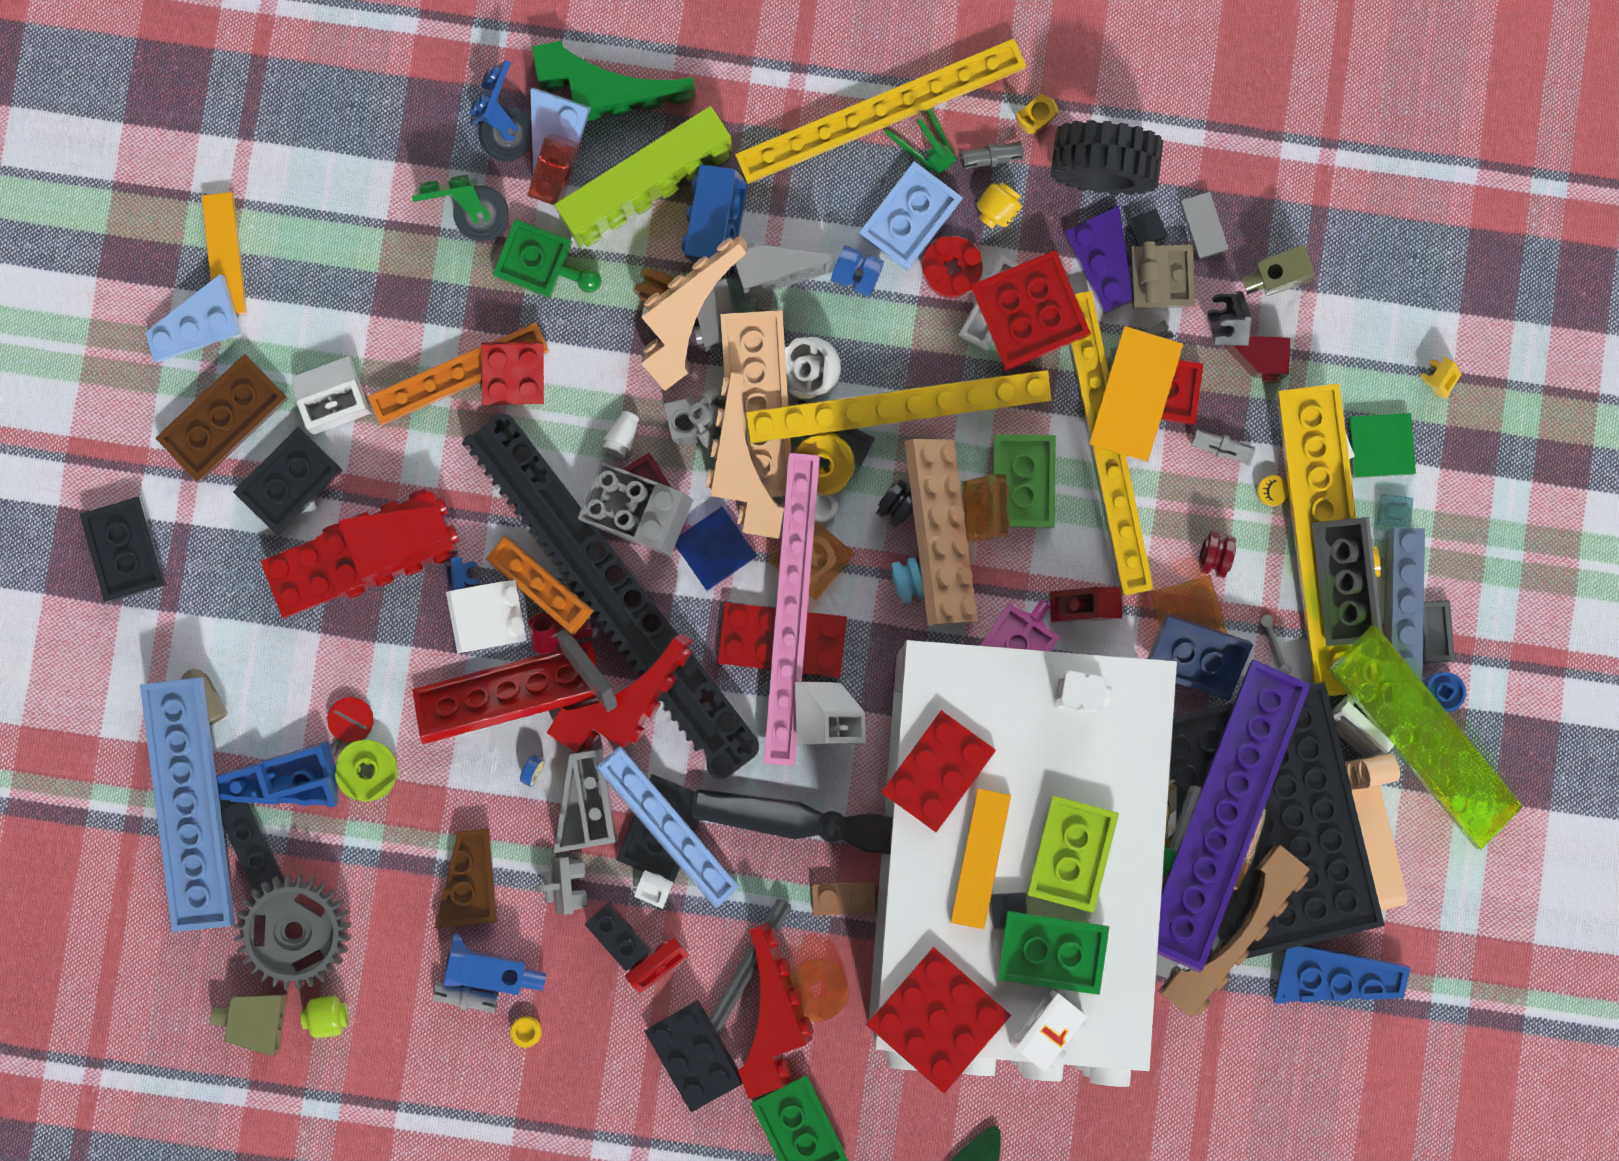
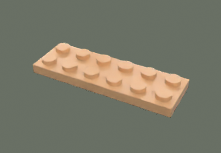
[720,310,791,497]
[904,439,978,625]

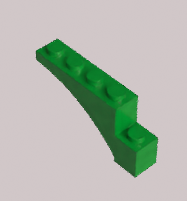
[532,41,696,121]

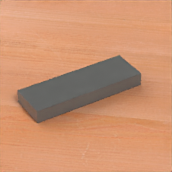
[556,629,617,712]

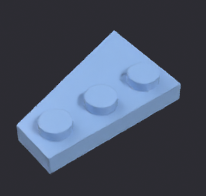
[531,88,591,196]
[145,274,242,363]

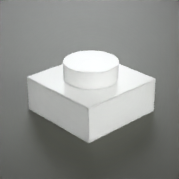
[634,870,673,909]

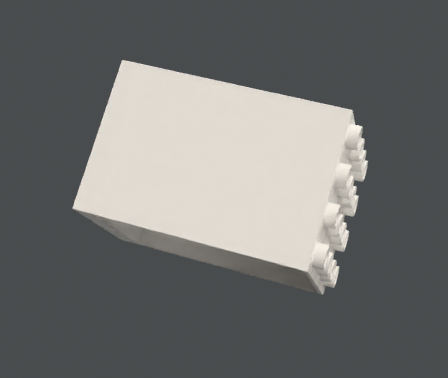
[869,640,1177,1087]

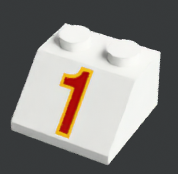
[1010,988,1087,1071]

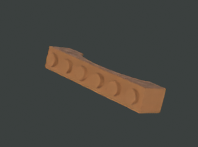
[1158,844,1310,1018]

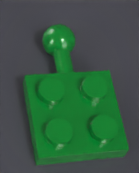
[492,219,602,299]

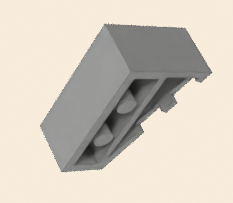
[553,749,618,853]

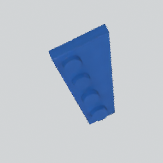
[1273,945,1411,1004]

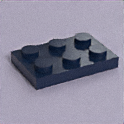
[1147,613,1253,701]

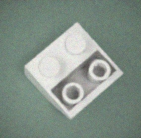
[292,356,371,435]
[795,682,866,745]

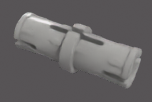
[1191,428,1255,466]
[433,982,499,1014]

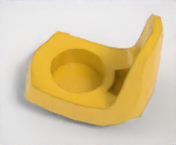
[1015,94,1059,134]

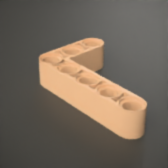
[1345,753,1407,911]

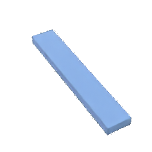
[595,747,739,908]

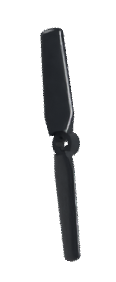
[690,789,893,855]

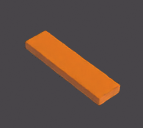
[486,535,594,635]

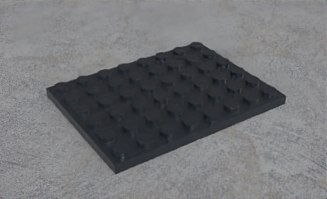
[1169,682,1385,959]

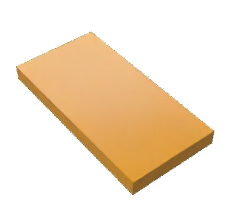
[1088,326,1183,462]

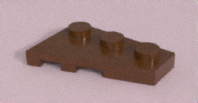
[434,829,498,928]

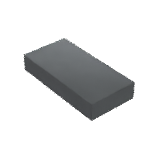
[1423,600,1455,664]

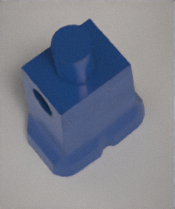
[443,934,546,995]

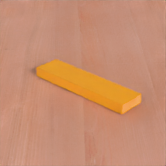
[201,192,247,314]
[950,788,1011,930]

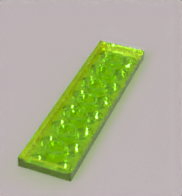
[1329,626,1523,850]

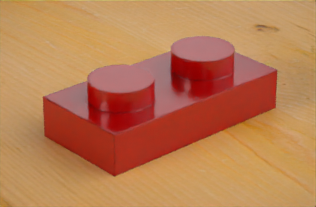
[625,937,689,993]

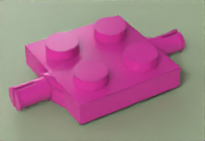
[980,600,1060,652]

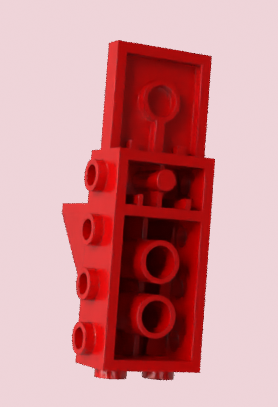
[260,489,460,619]

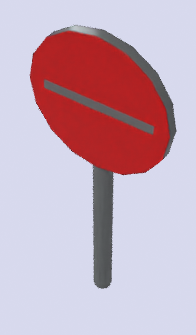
[327,697,374,756]

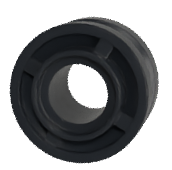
[875,479,913,528]

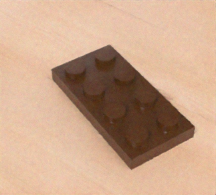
[155,354,289,483]

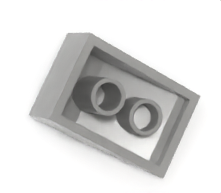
[733,243,832,300]

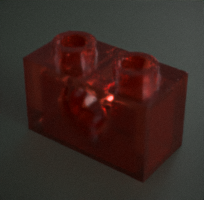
[527,133,581,206]

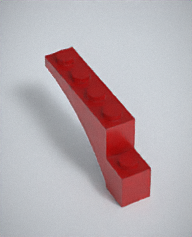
[546,634,693,753]
[738,922,814,1099]

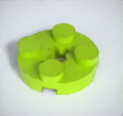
[335,740,399,802]

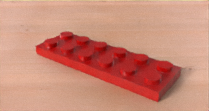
[412,641,599,744]

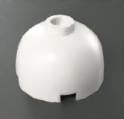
[785,337,841,399]

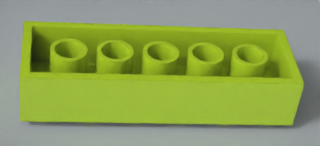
[554,106,732,248]

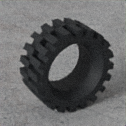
[1050,120,1164,195]

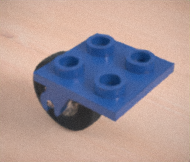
[470,60,532,162]

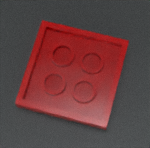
[970,250,1091,371]
[866,946,1012,1094]

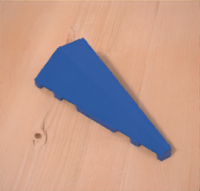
[216,741,338,807]

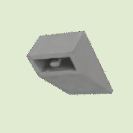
[578,462,693,557]

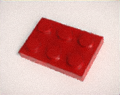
[881,710,996,833]

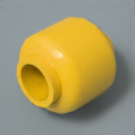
[977,182,1022,229]

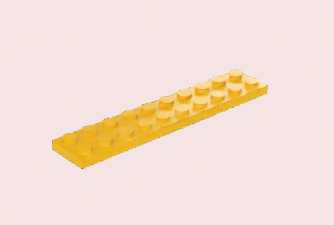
[1276,383,1378,696]

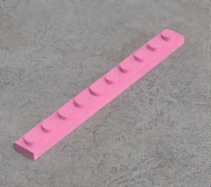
[764,453,820,766]

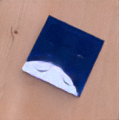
[675,506,757,592]

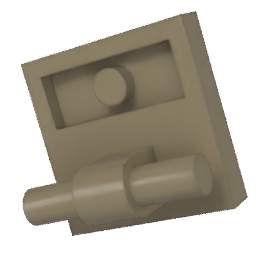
[1130,242,1195,309]

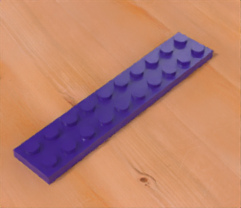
[1157,659,1311,973]

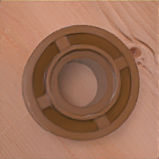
[632,268,674,301]

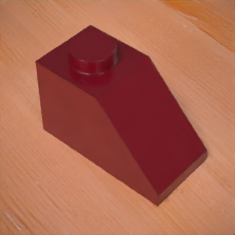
[1224,336,1290,383]
[1050,587,1122,622]

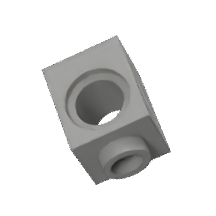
[664,397,699,446]

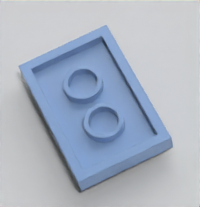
[859,161,963,271]

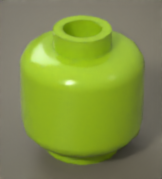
[301,996,349,1039]

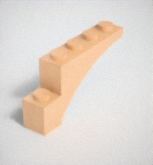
[641,235,748,391]
[706,371,784,539]

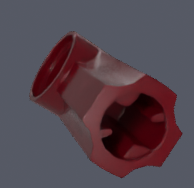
[528,613,592,654]

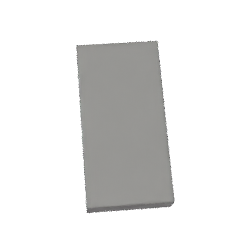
[1180,192,1229,260]

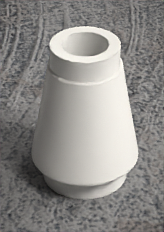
[602,411,639,459]

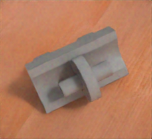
[535,857,588,915]

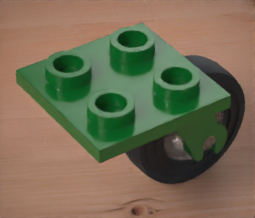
[412,175,509,241]

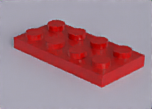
[718,602,847,678]

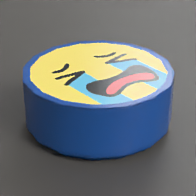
[520,755,545,787]

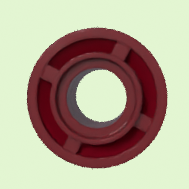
[1199,531,1236,579]

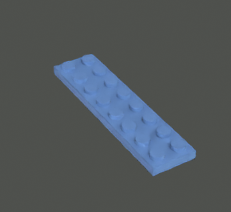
[140,677,235,932]

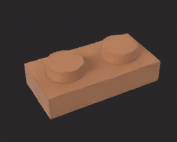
[812,881,876,916]

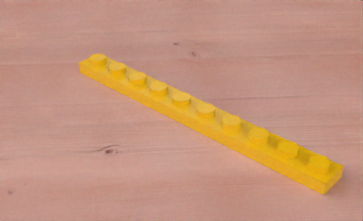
[735,38,1026,184]
[1070,291,1154,596]
[745,370,1052,443]

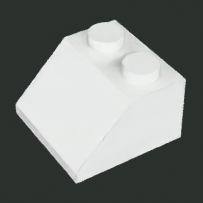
[446,580,527,653]

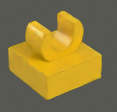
[1421,357,1462,399]

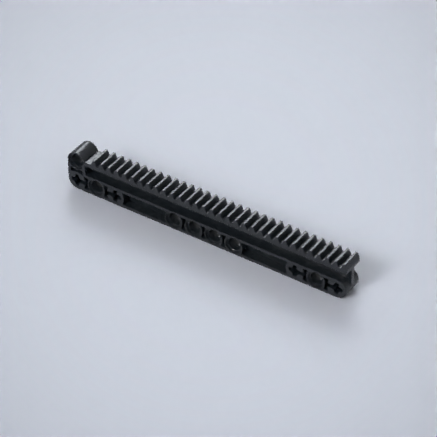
[462,413,760,779]

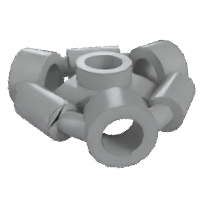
[688,389,726,452]

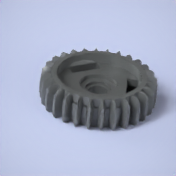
[234,874,352,990]

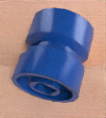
[830,245,885,297]
[1422,672,1466,714]

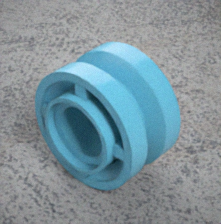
[891,557,925,605]

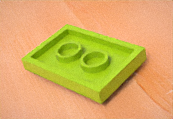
[1026,795,1119,913]

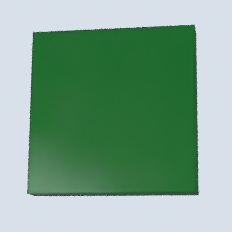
[1348,413,1416,478]

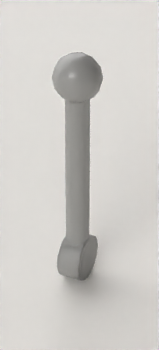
[1260,615,1291,675]

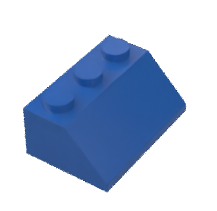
[682,165,748,273]

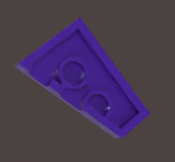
[1064,206,1133,315]

